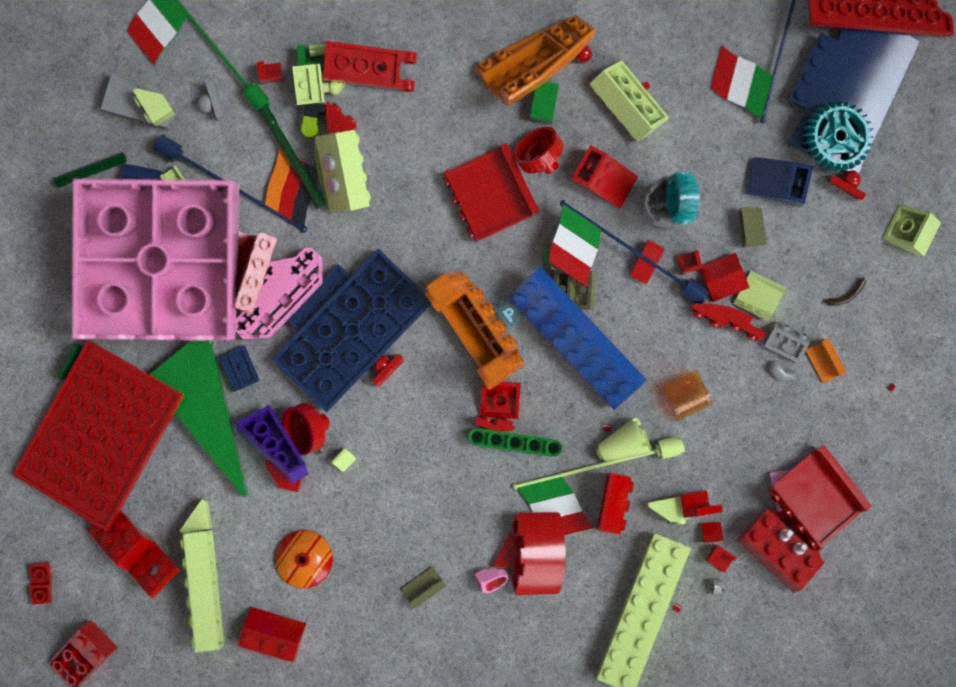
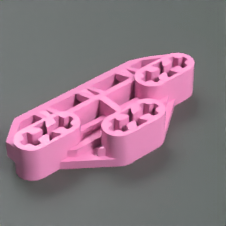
[235,247,323,340]

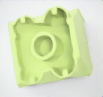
[733,271,786,321]

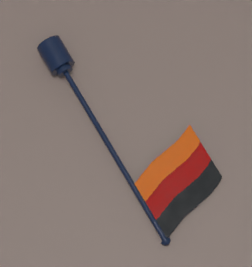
[153,134,318,233]

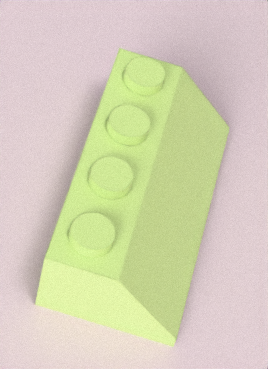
[590,60,669,142]

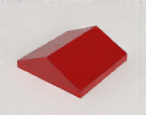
[701,252,750,302]
[480,380,521,419]

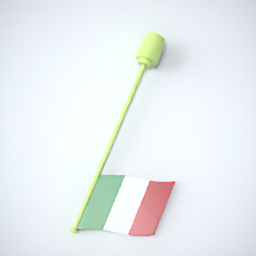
[513,436,685,536]

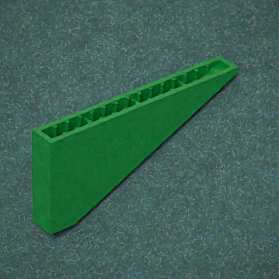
[150,340,249,497]

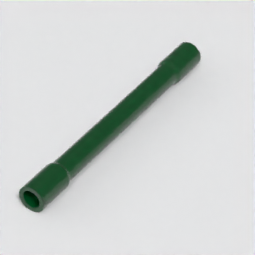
[259,106,326,209]

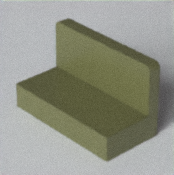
[739,207,766,248]
[402,567,446,609]

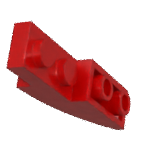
[690,303,766,342]

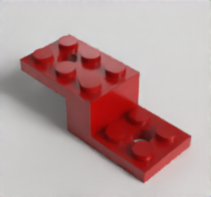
[86,509,180,599]

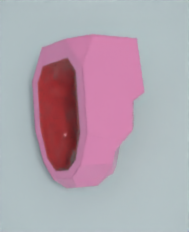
[474,568,509,593]

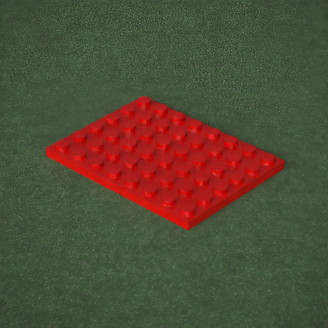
[13,340,185,532]

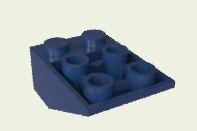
[745,157,813,207]

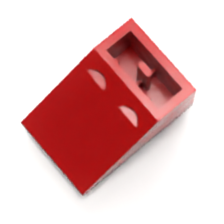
[570,145,639,209]
[48,620,118,687]

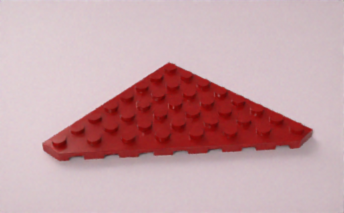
[807,0,954,37]

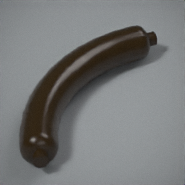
[824,277,866,306]

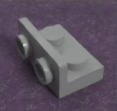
[764,321,810,363]

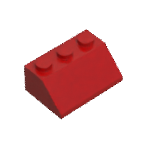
[596,473,634,535]
[237,607,307,663]

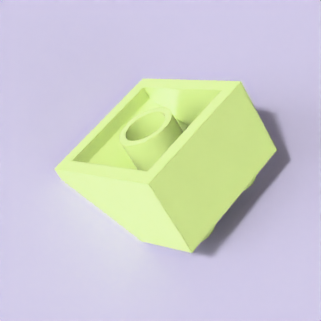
[883,205,941,256]

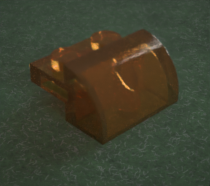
[662,370,713,422]

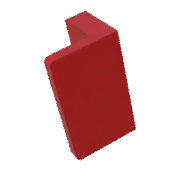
[680,491,723,518]

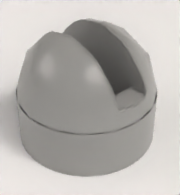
[710,579,725,595]

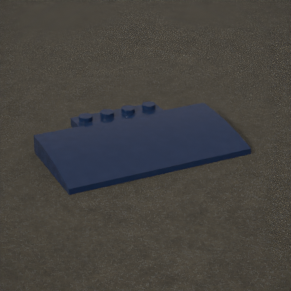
[787,28,919,173]
[271,249,431,413]

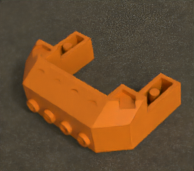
[425,271,525,390]

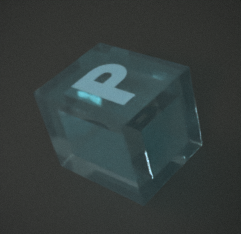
[495,299,524,330]

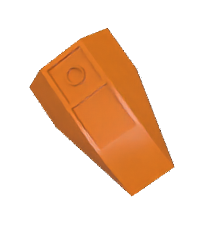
[474,15,596,107]

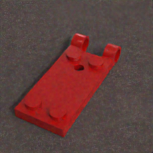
[322,41,417,92]

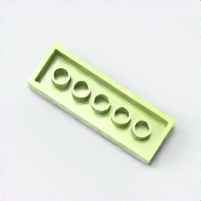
[181,530,224,652]

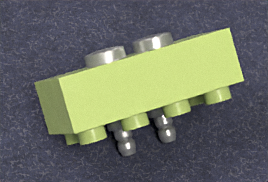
[315,130,371,212]

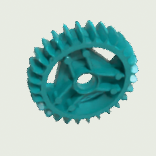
[803,101,874,172]

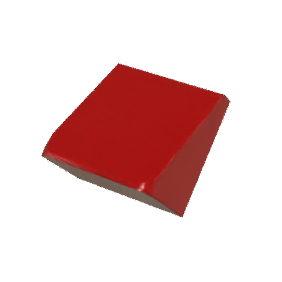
[701,522,724,543]

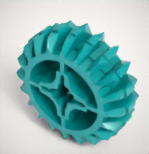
[666,171,700,224]

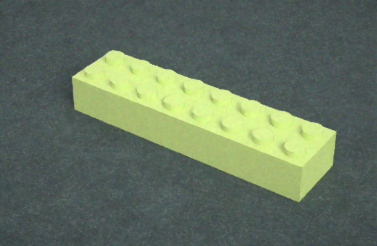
[596,533,691,687]

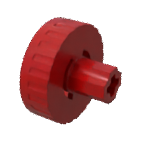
[513,126,564,174]
[282,403,330,455]

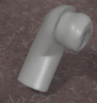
[769,361,796,381]

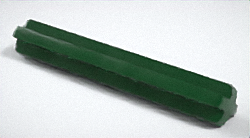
[54,152,127,188]

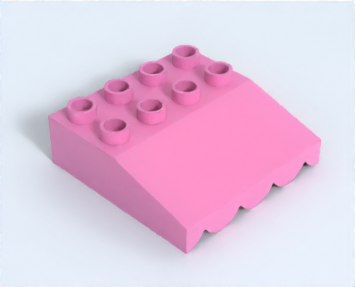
[73,180,239,340]

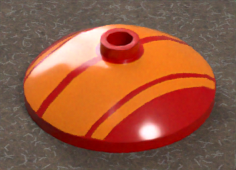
[275,530,333,588]

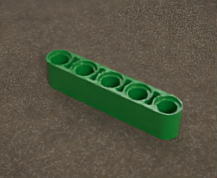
[468,428,562,457]

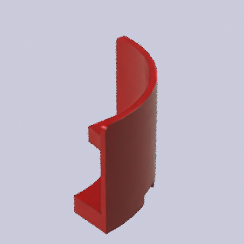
[511,512,565,596]

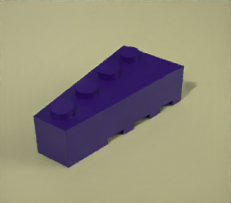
[235,405,309,484]

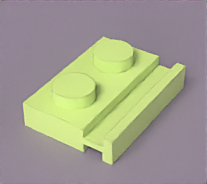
[292,64,325,105]

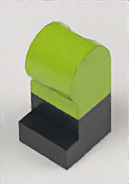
[301,103,326,140]

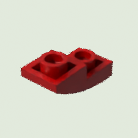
[630,239,665,284]
[474,416,515,432]
[29,561,52,605]

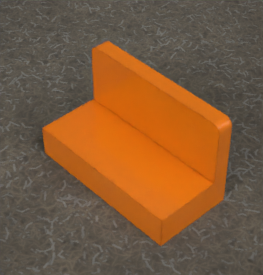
[806,338,846,383]

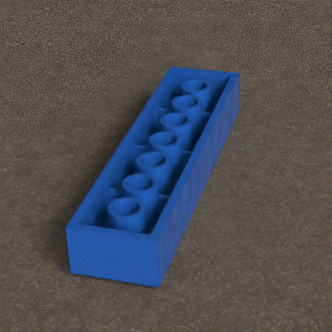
[508,267,647,410]

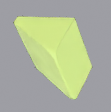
[332,449,356,472]

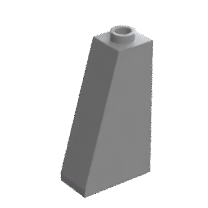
[101,73,177,131]

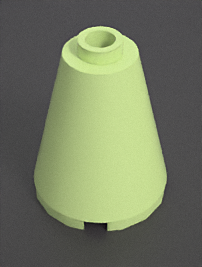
[596,417,652,462]

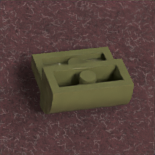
[554,271,596,310]

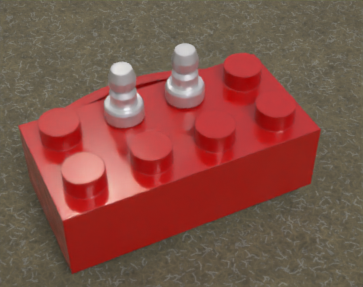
[737,509,825,593]

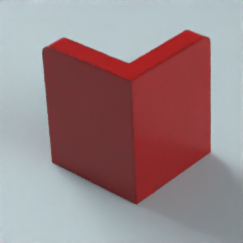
[256,61,284,85]
[677,250,703,275]
[705,544,737,573]

